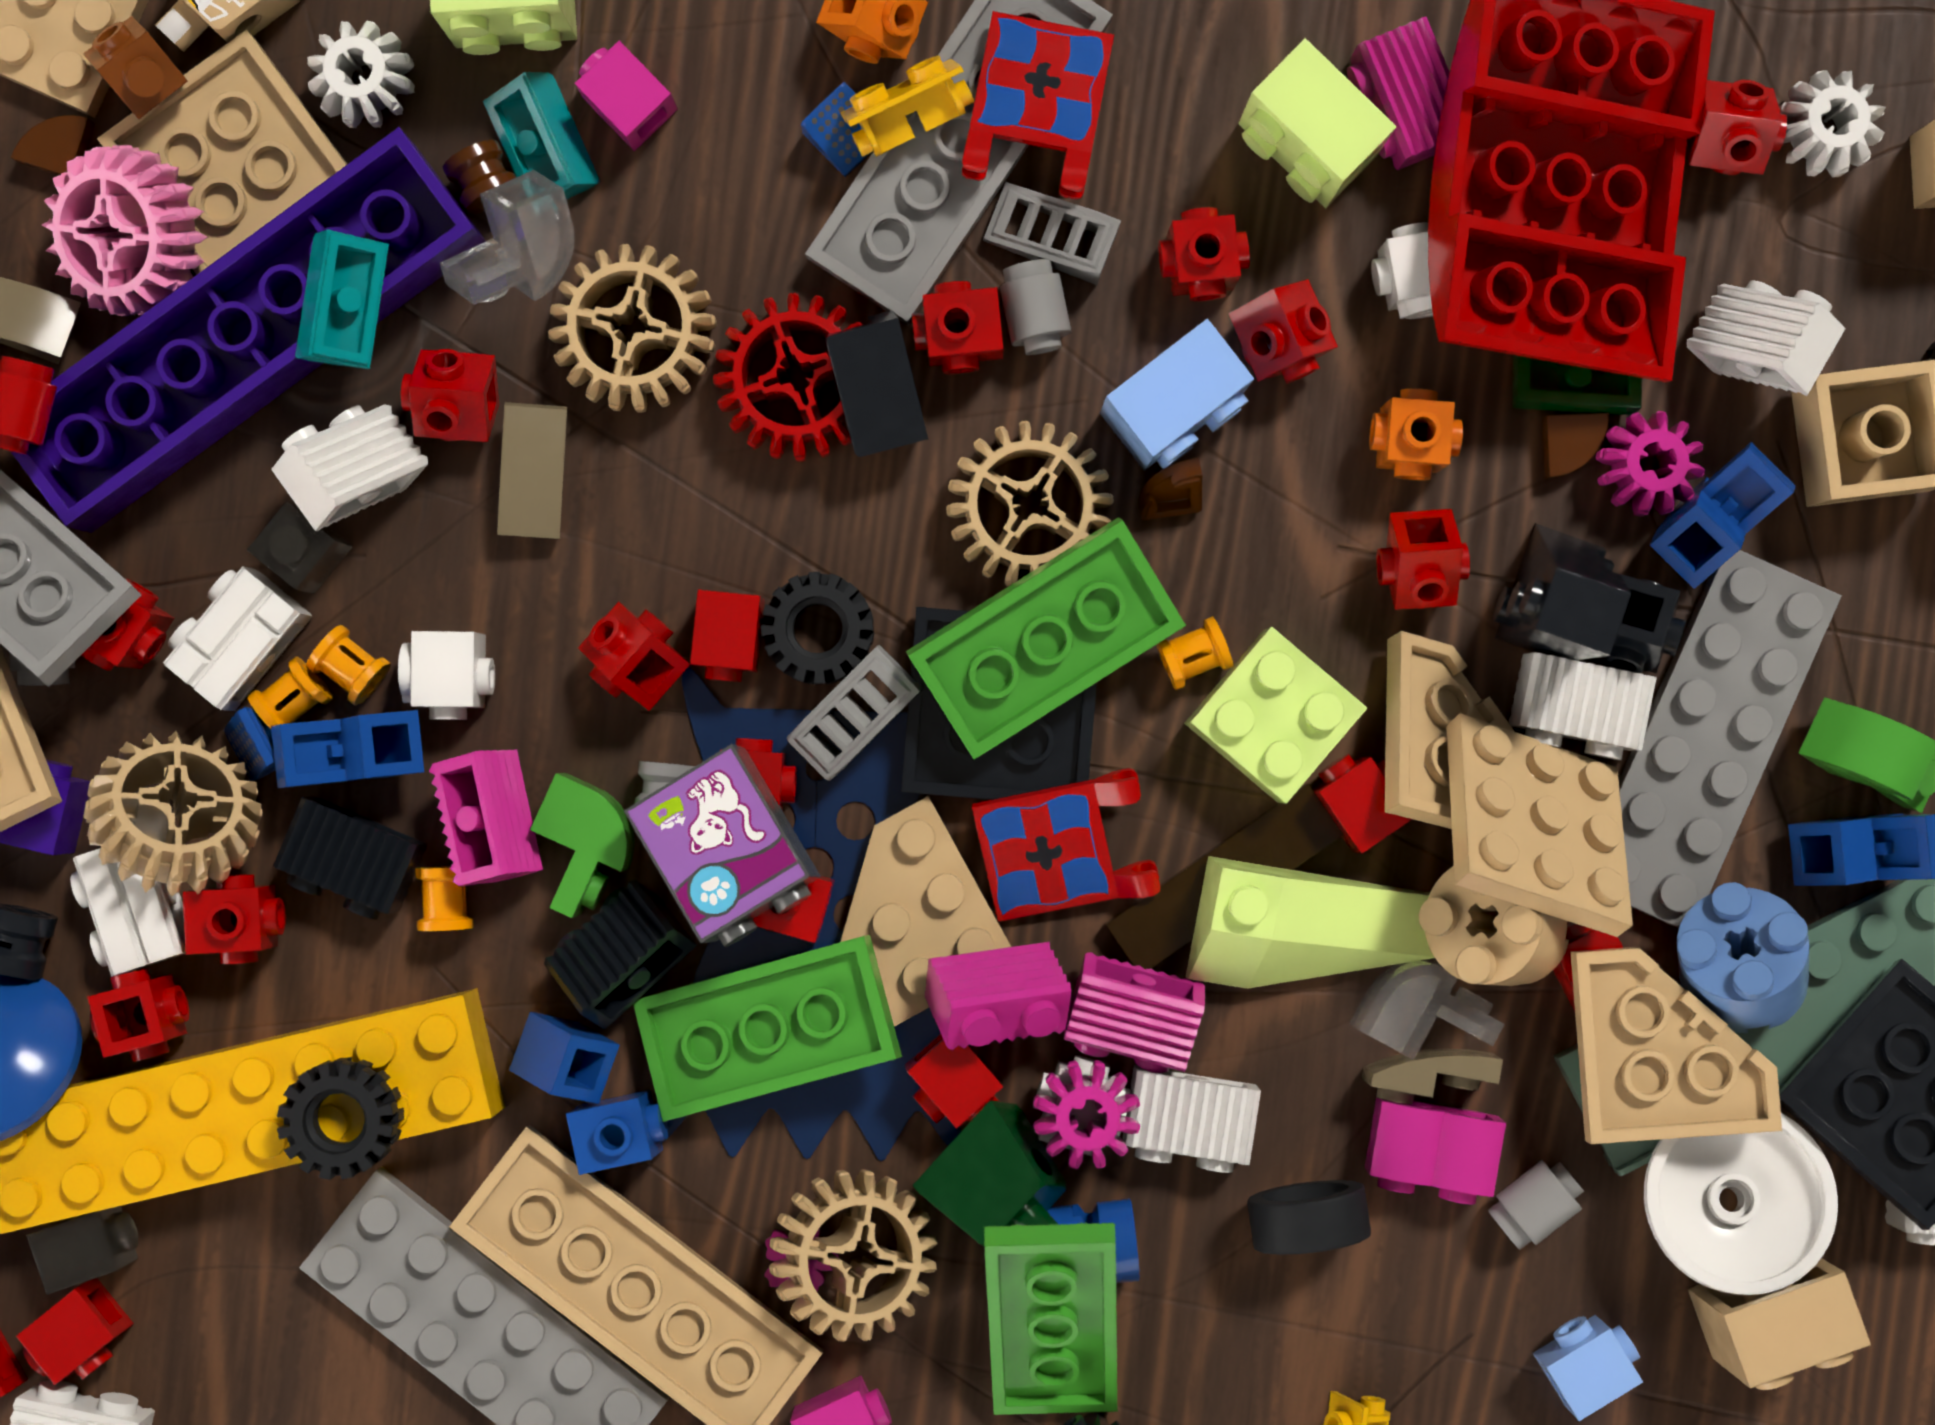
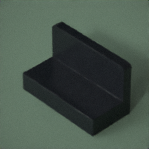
[825,310,928,457]

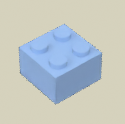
[1100,318,1254,471]

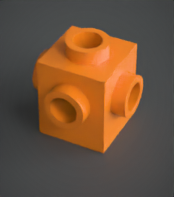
[816,0,928,64]
[1369,389,1463,480]

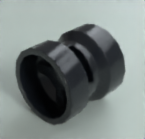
[0,903,58,980]

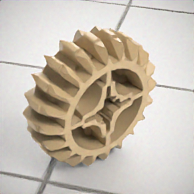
[548,244,717,413]
[946,421,1114,586]
[84,731,262,897]
[769,1169,938,1342]

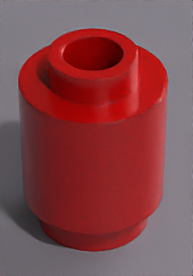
[0,356,57,455]

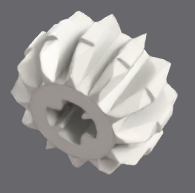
[307,20,415,129]
[1779,70,1886,177]

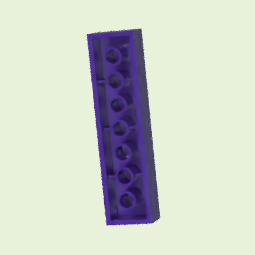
[11,127,487,533]

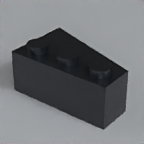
[1492,523,1631,660]

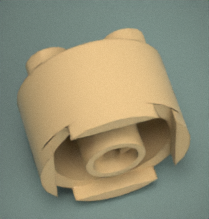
[1419,866,1569,986]

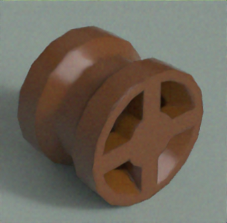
[442,139,520,215]

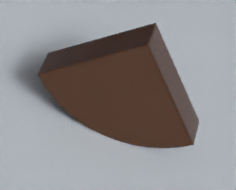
[11,115,95,176]
[1542,413,1609,479]
[1138,457,1203,520]

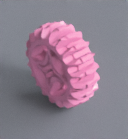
[42,145,207,316]

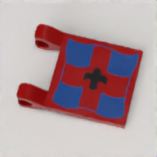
[962,11,1114,200]
[972,768,1161,922]

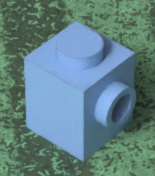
[1533,1315,1643,1421]

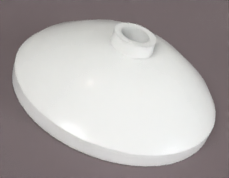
[1644,1113,1838,1295]

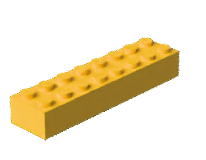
[0,988,505,1234]

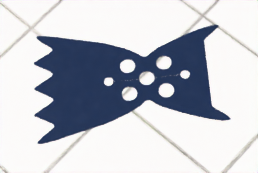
[662,667,961,1161]

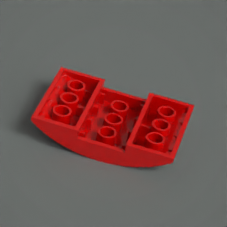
[1428,0,1715,382]

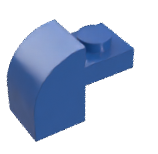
[1650,442,1796,589]
[271,710,425,788]
[1788,814,1935,886]

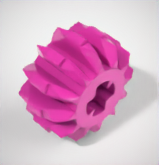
[1595,411,1705,517]
[1033,1060,1140,1169]

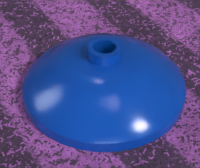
[0,974,82,1141]

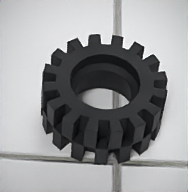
[761,572,875,685]
[277,1057,404,1180]

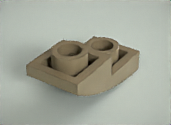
[0,277,81,364]
[497,402,567,539]
[1361,1048,1503,1104]

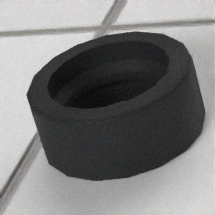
[1247,1180,1371,1255]

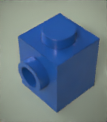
[509,1012,620,1104]
[566,1090,668,1175]

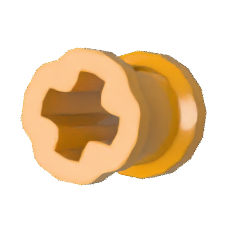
[1156,616,1234,690]
[306,625,391,706]
[248,656,333,729]
[415,866,474,931]

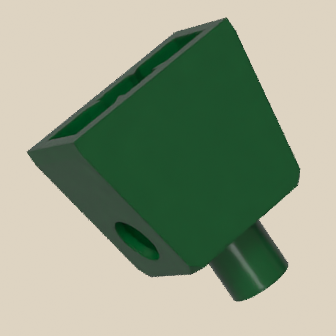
[912,1100,1067,1246]

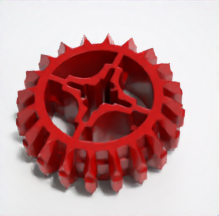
[713,293,862,462]

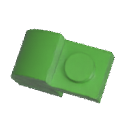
[1799,697,1935,813]
[530,773,635,918]

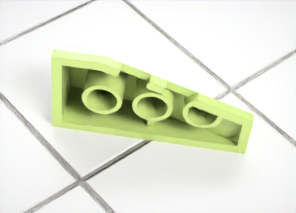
[1185,856,1435,989]

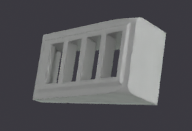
[983,182,1121,285]
[787,645,923,781]

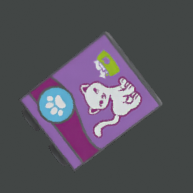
[624,744,821,947]

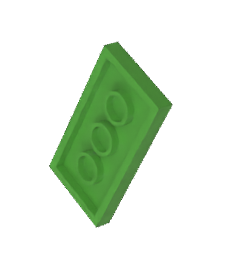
[906,517,1186,760]
[633,935,902,1122]
[984,1223,1118,1415]

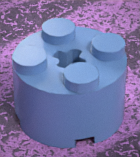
[1677,883,1809,1033]

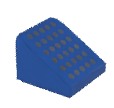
[801,82,872,178]
[224,707,276,781]

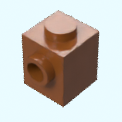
[83,16,188,120]

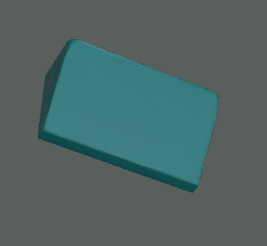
[483,72,600,212]
[295,229,389,369]

